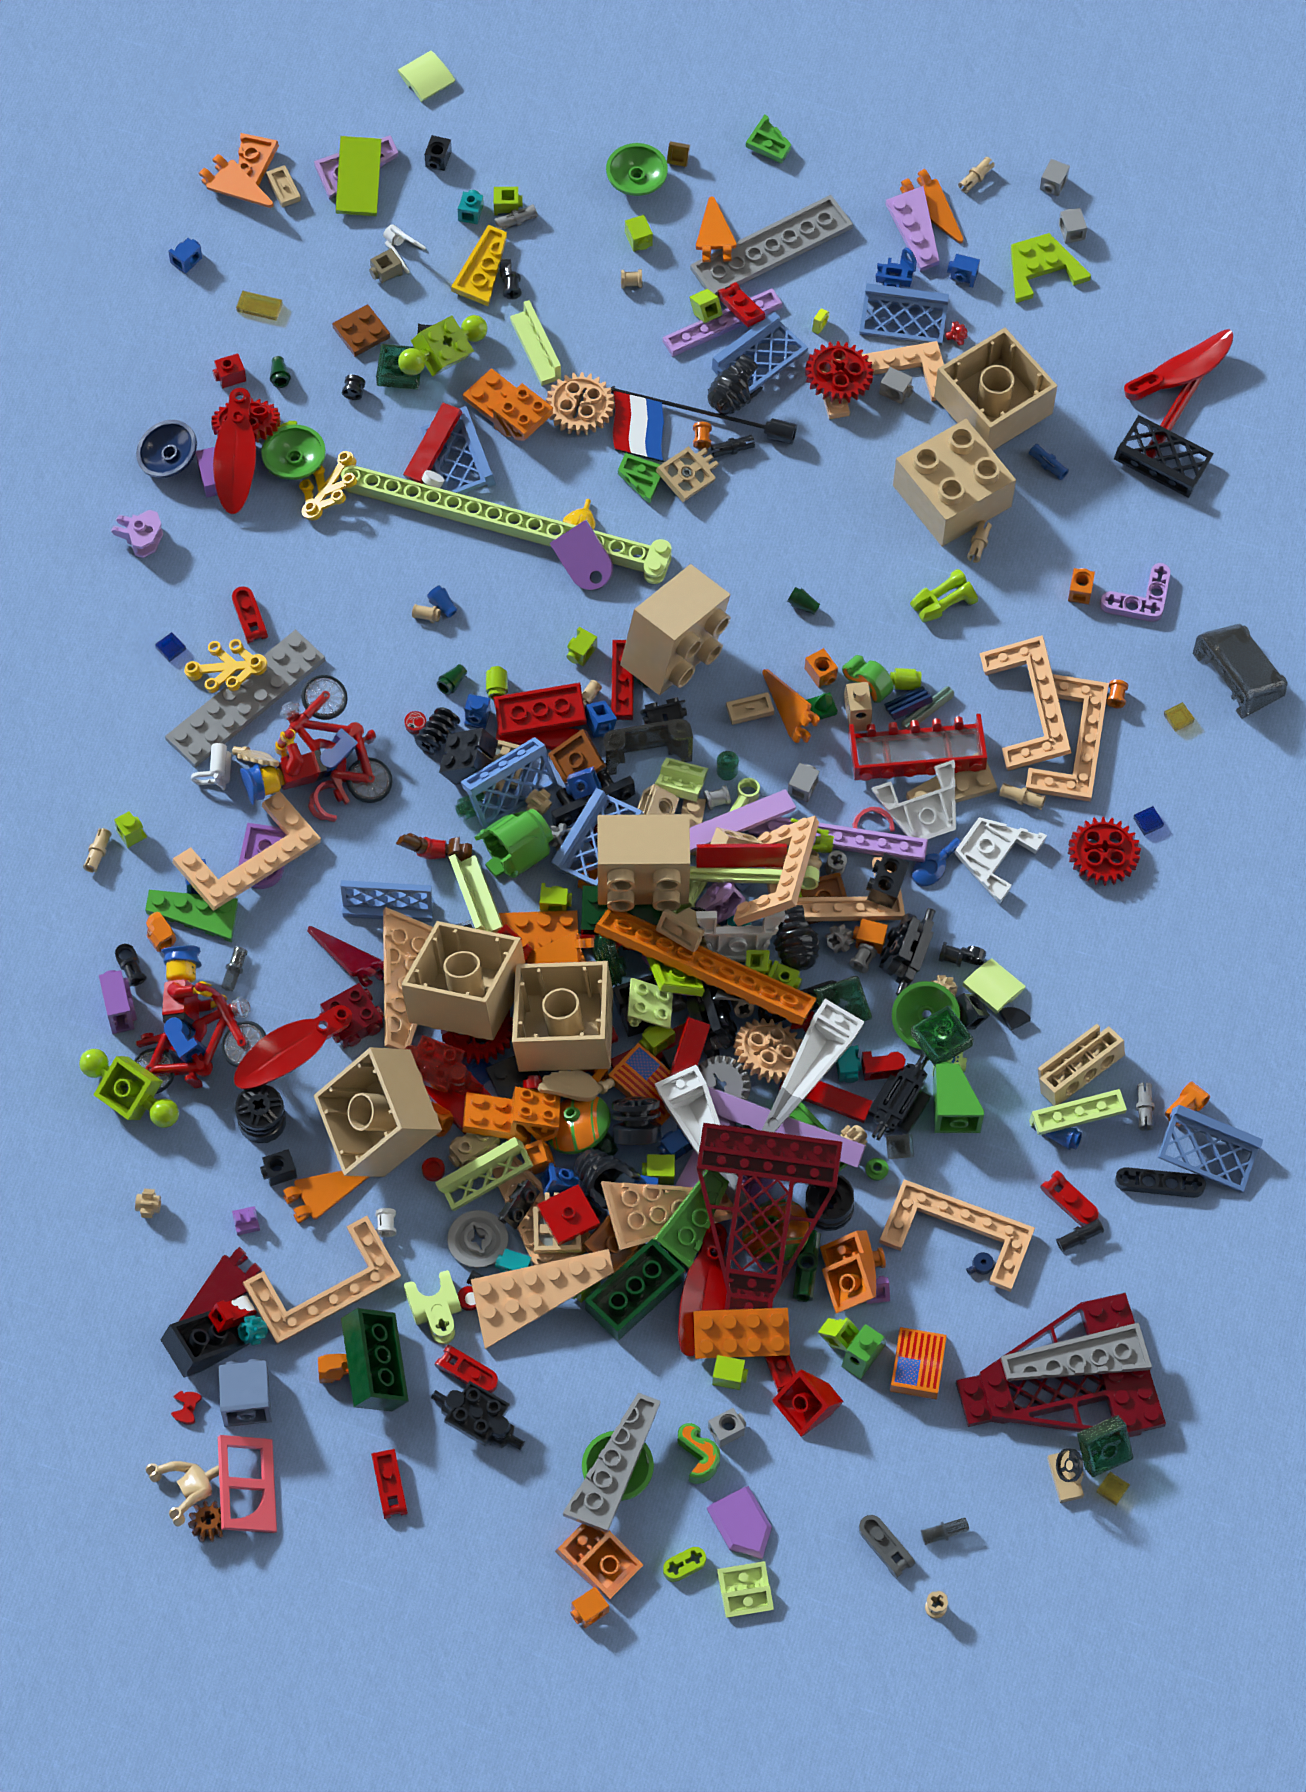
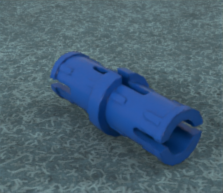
[1028,443,1069,480]

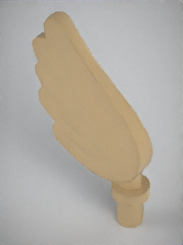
[232,746,279,767]
[538,1070,615,1102]

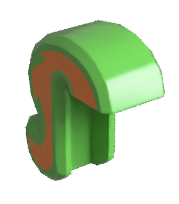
[842,655,893,703]
[677,1423,720,1484]

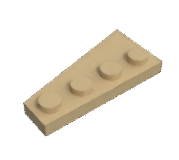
[906,752,997,803]

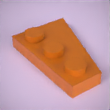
[238,133,279,186]

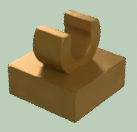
[667,141,690,167]

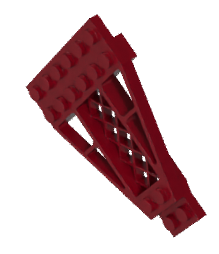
[696,1122,843,1310]
[955,1292,1166,1440]

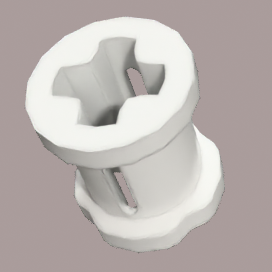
[375,1208,396,1237]

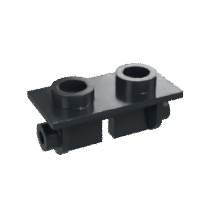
[640,697,687,727]
[498,1179,540,1230]

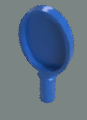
[912,837,961,886]

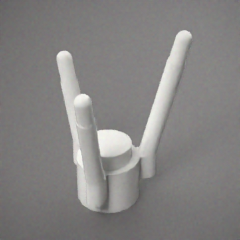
[383,224,426,274]

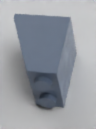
[219,1359,272,1427]

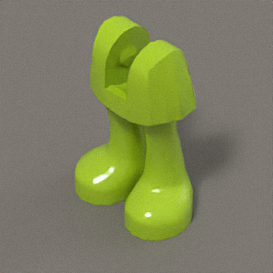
[910,569,978,623]

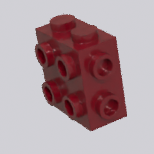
[319,983,384,1049]

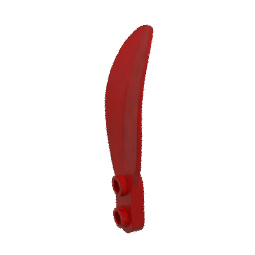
[1124,329,1234,401]
[213,388,256,514]
[234,1005,352,1089]
[678,1223,727,1356]

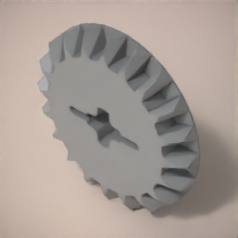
[698,1056,751,1101]
[447,1210,508,1269]

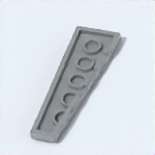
[1001,1323,1152,1381]
[563,1393,661,1533]

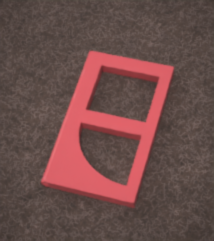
[218,1435,277,1533]

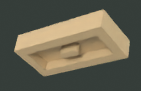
[266,165,301,208]
[726,692,774,725]

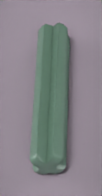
[901,686,954,730]

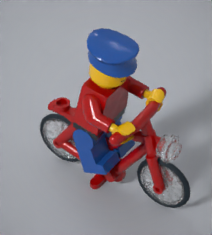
[240,675,393,805]
[134,945,266,1094]

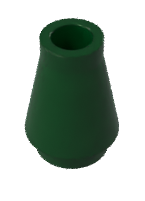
[270,356,291,388]
[787,587,820,615]
[436,664,467,695]

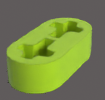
[663,1547,706,1582]

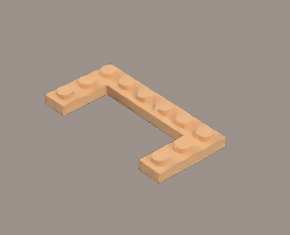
[822,341,944,419]
[980,635,1072,771]
[1025,674,1109,802]
[172,791,321,911]
[733,816,819,926]
[764,857,905,921]
[879,1179,1035,1292]
[243,1216,401,1345]

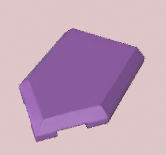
[707,1486,772,1559]

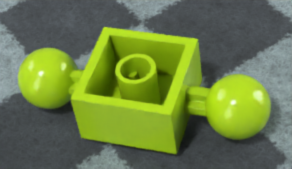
[398,315,488,377]
[79,1048,179,1128]

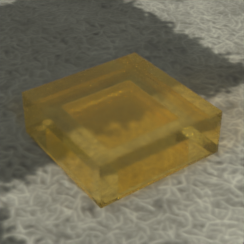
[1164,702,1194,732]
[1096,1471,1130,1506]

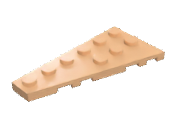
[383,907,433,1049]

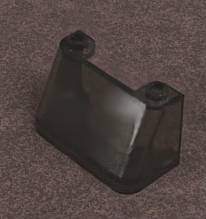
[1192,624,1288,719]
[599,719,693,775]

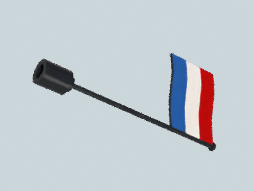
[611,386,797,462]

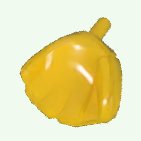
[563,499,595,530]

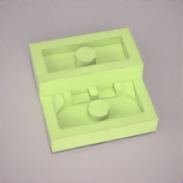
[398,51,455,102]
[655,757,709,802]
[963,958,1026,1014]
[717,1561,774,1618]

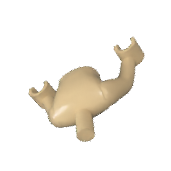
[146,1461,219,1527]

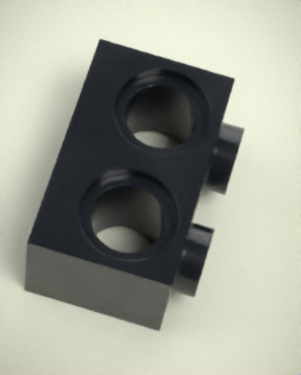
[866,853,909,909]

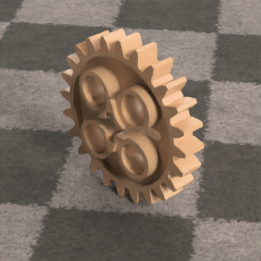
[546,372,614,436]
[733,1018,803,1084]

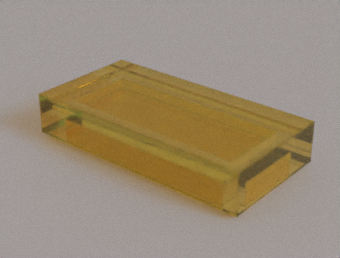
[236,290,283,321]

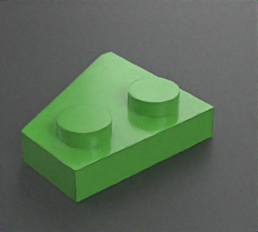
[745,114,791,164]
[618,453,662,503]

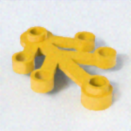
[299,451,357,521]
[184,639,267,693]

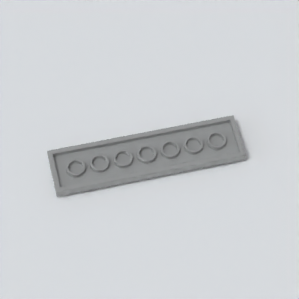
[690,195,853,296]
[165,629,326,768]

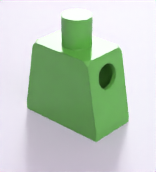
[841,1324,886,1379]

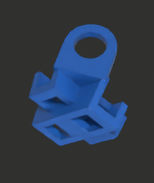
[875,247,917,288]

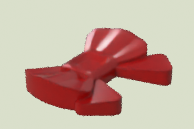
[171,1391,202,1425]

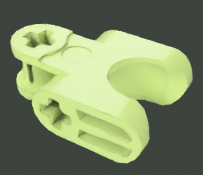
[404,1270,462,1344]

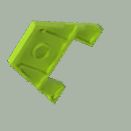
[1010,233,1091,303]

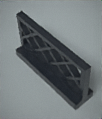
[1114,415,1214,498]

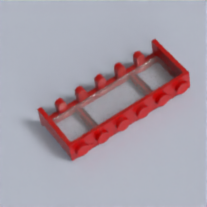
[849,713,987,781]

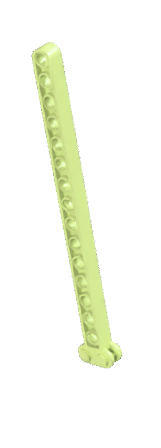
[341,465,672,584]

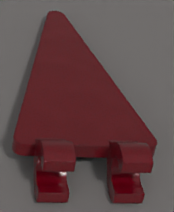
[307,926,384,987]
[179,1247,262,1321]

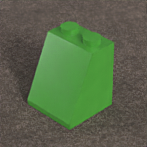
[933,1062,984,1133]

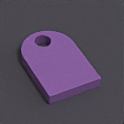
[550,520,613,590]
[238,823,287,889]

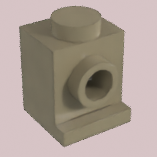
[369,248,403,283]

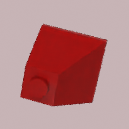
[772,1369,844,1437]

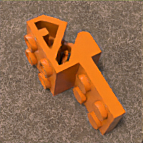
[462,368,553,441]
[463,1087,561,1146]

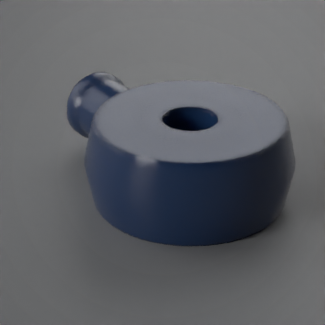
[966,1252,994,1275]

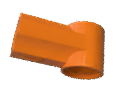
[1165,1081,1211,1127]

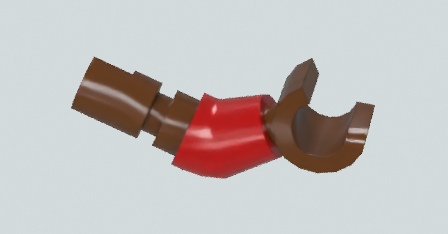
[396,833,472,862]

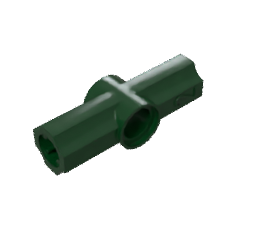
[793,1230,821,1302]

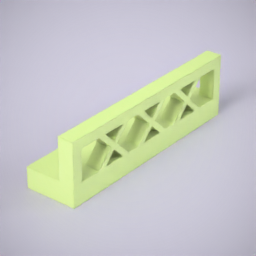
[510,300,561,386]
[449,854,503,933]
[1029,1089,1127,1135]
[435,1137,534,1211]

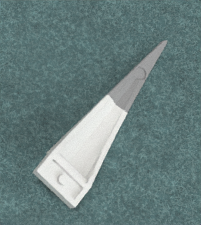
[762,999,864,1132]
[655,1065,758,1235]

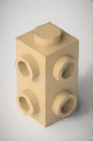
[448,1133,500,1168]

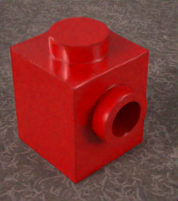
[212,353,246,389]

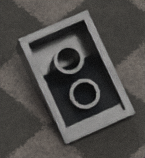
[160,1310,250,1378]

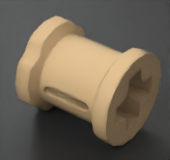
[621,269,642,289]
[925,1591,948,1619]

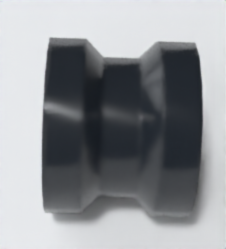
[342,374,366,400]

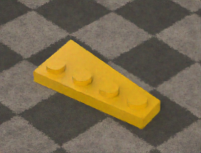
[451,225,507,307]

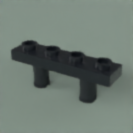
[551,770,635,827]

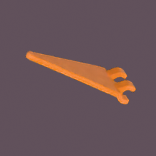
[199,154,273,208]
[900,169,963,244]
[696,196,737,262]
[762,669,820,743]
[525,933,595,964]
[283,1171,370,1223]

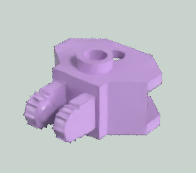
[111,510,163,558]
[696,882,745,924]

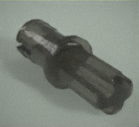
[221,947,248,991]
[920,1518,969,1545]

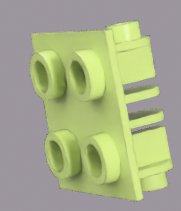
[628,978,673,1029]

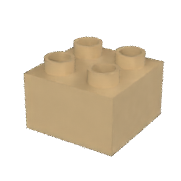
[934,328,1058,451]
[893,419,1016,547]
[620,564,731,696]
[597,814,690,912]
[401,921,525,1040]
[512,961,613,1072]
[313,1047,442,1177]

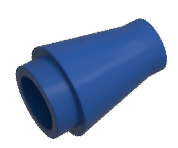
[427,585,458,618]
[1046,1127,1082,1150]

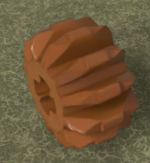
[188,1501,223,1542]

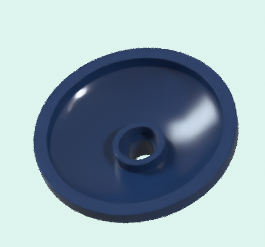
[136,420,197,478]

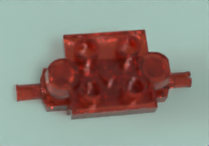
[405,1035,484,1095]

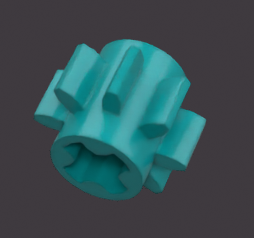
[238,1315,268,1346]

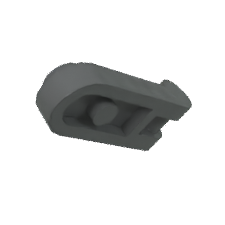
[859,1515,915,1578]

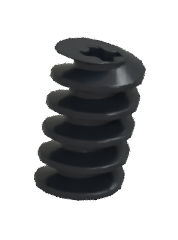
[415,707,461,755]

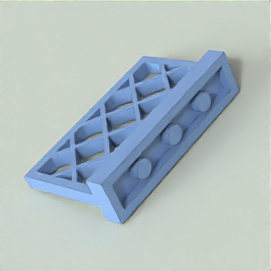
[859,283,949,345]
[712,312,808,394]
[420,406,496,494]
[461,737,558,829]
[551,788,644,886]
[340,880,434,922]
[1157,1105,1264,1193]

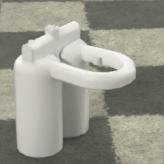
[191,743,232,790]

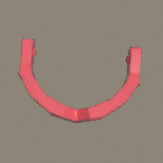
[308,780,337,822]
[852,807,895,832]

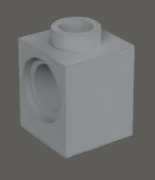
[1040,159,1070,196]
[1058,208,1087,244]
[879,367,914,404]
[788,763,820,802]
[708,1408,746,1448]

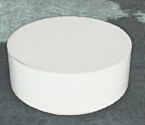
[422,470,444,488]

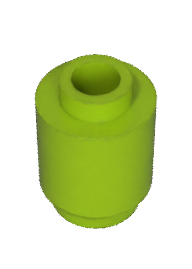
[486,666,508,700]
[890,668,922,691]

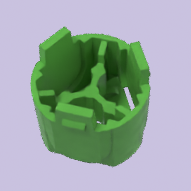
[474,809,553,878]

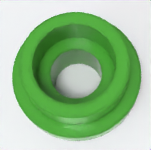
[865,1158,889,1181]

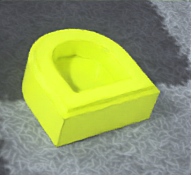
[812,308,829,334]

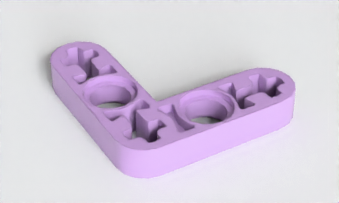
[1100,563,1170,622]

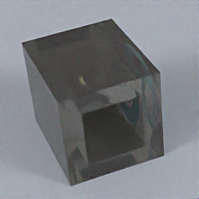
[886,1134,914,1159]

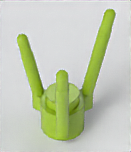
[787,818,834,853]

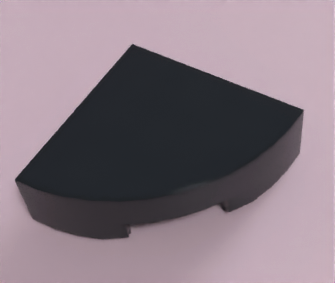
[999,1007,1031,1031]

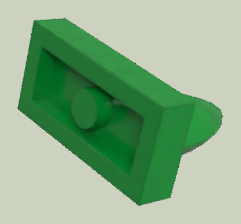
[801,692,838,726]

